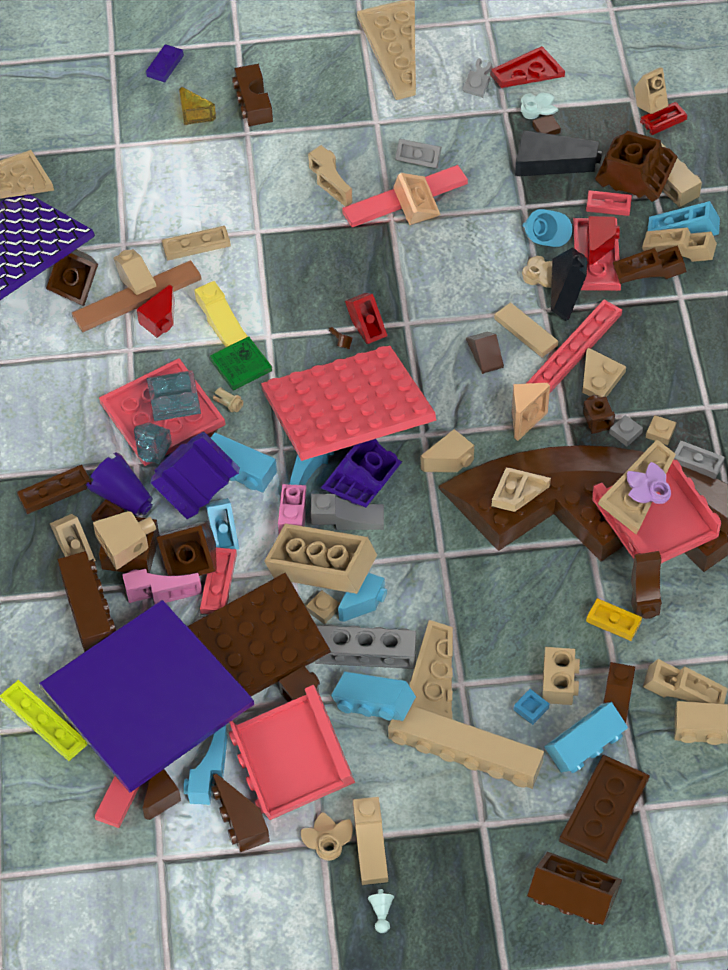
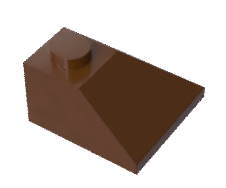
[46,249,98,306]

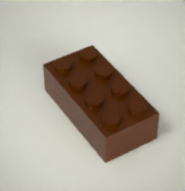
[57,551,116,652]

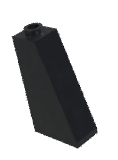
[515,130,602,176]

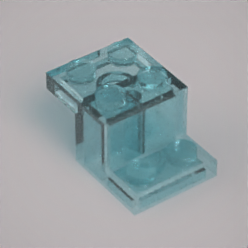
[146,370,201,421]

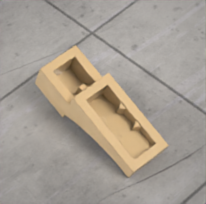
[308,145,352,207]
[642,227,717,262]
[643,659,728,704]
[353,797,388,885]

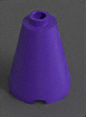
[86,452,153,516]

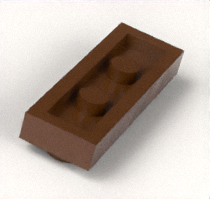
[17,465,92,514]

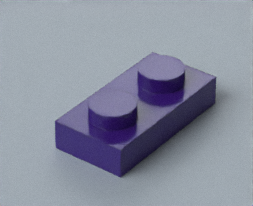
[146,44,184,83]

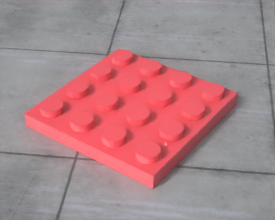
[99,358,226,466]

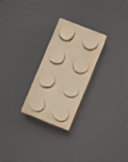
[264,524,377,594]

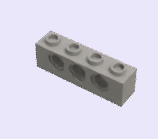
[315,624,416,669]

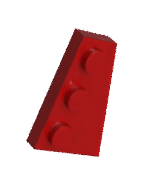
[490,46,565,88]

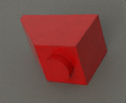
[587,216,620,265]
[137,284,175,338]
[345,293,388,344]

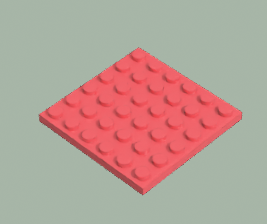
[261,346,436,461]

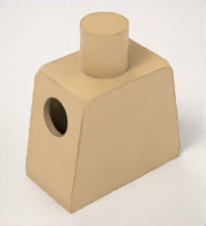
[93,511,156,570]

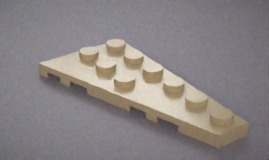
[357,0,416,100]
[0,150,54,199]

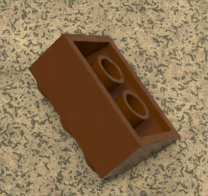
[527,851,622,925]

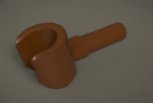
[329,327,353,349]

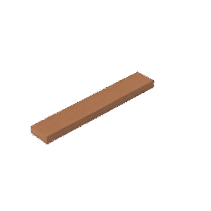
[72,260,202,333]

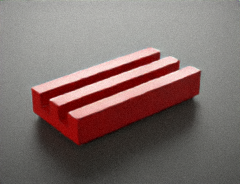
[640,102,687,135]

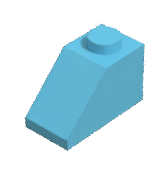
[205,498,239,550]
[338,573,387,622]

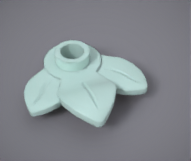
[521,93,558,119]

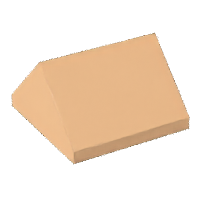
[393,173,441,225]
[512,383,550,441]

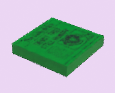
[210,336,272,391]

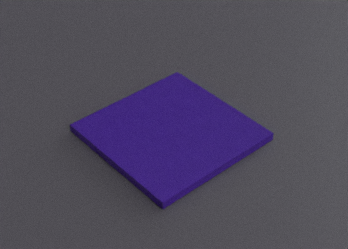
[39,600,254,793]

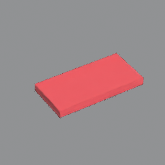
[573,218,621,291]

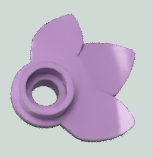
[627,462,671,504]

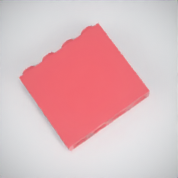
[592,459,721,563]
[229,685,355,820]

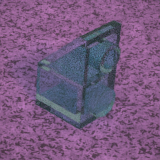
[134,422,172,464]

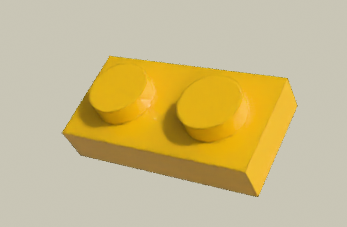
[586,598,642,641]

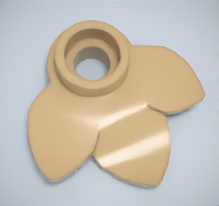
[522,256,552,288]
[301,812,353,861]

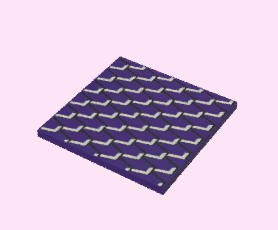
[0,194,95,300]

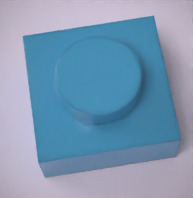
[513,689,550,725]

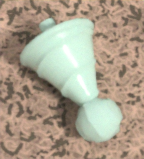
[368,889,394,933]

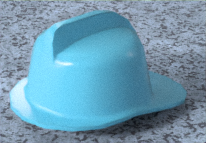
[522,209,572,247]

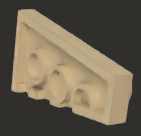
[598,440,676,534]
[409,620,453,719]

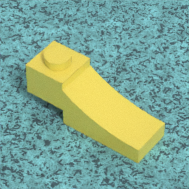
[194,281,248,347]

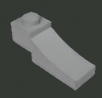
[311,494,384,530]

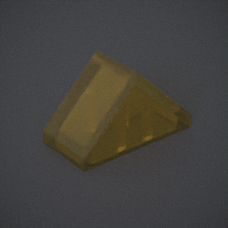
[179,87,216,125]

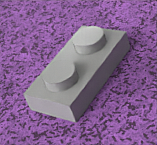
[395,139,442,168]
[674,441,725,479]

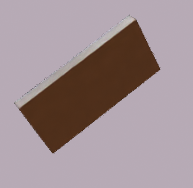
[559,755,650,864]

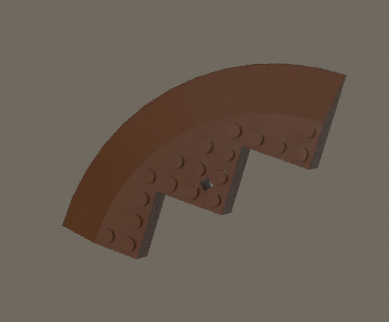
[439,445,728,572]

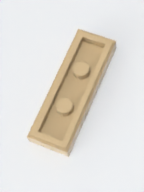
[162,226,231,261]
[494,302,558,358]

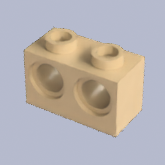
[542,647,580,705]

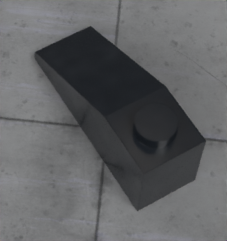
[551,247,587,321]

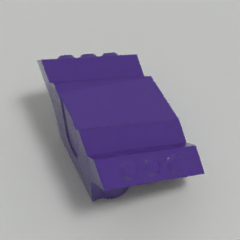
[150,431,240,519]
[321,439,403,508]

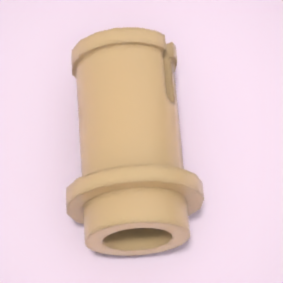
[213,387,243,412]

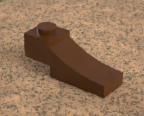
[613,245,687,284]
[631,551,662,619]

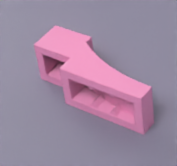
[122,569,202,604]

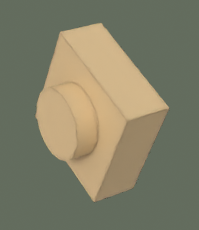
[646,415,676,445]
[306,590,340,624]

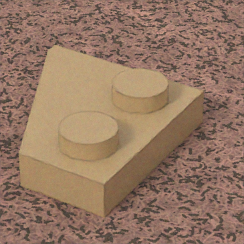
[582,348,626,397]
[492,467,551,512]

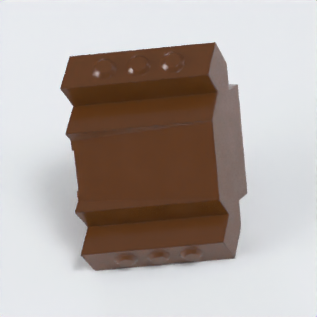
[595,130,678,202]

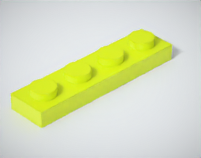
[0,680,88,761]

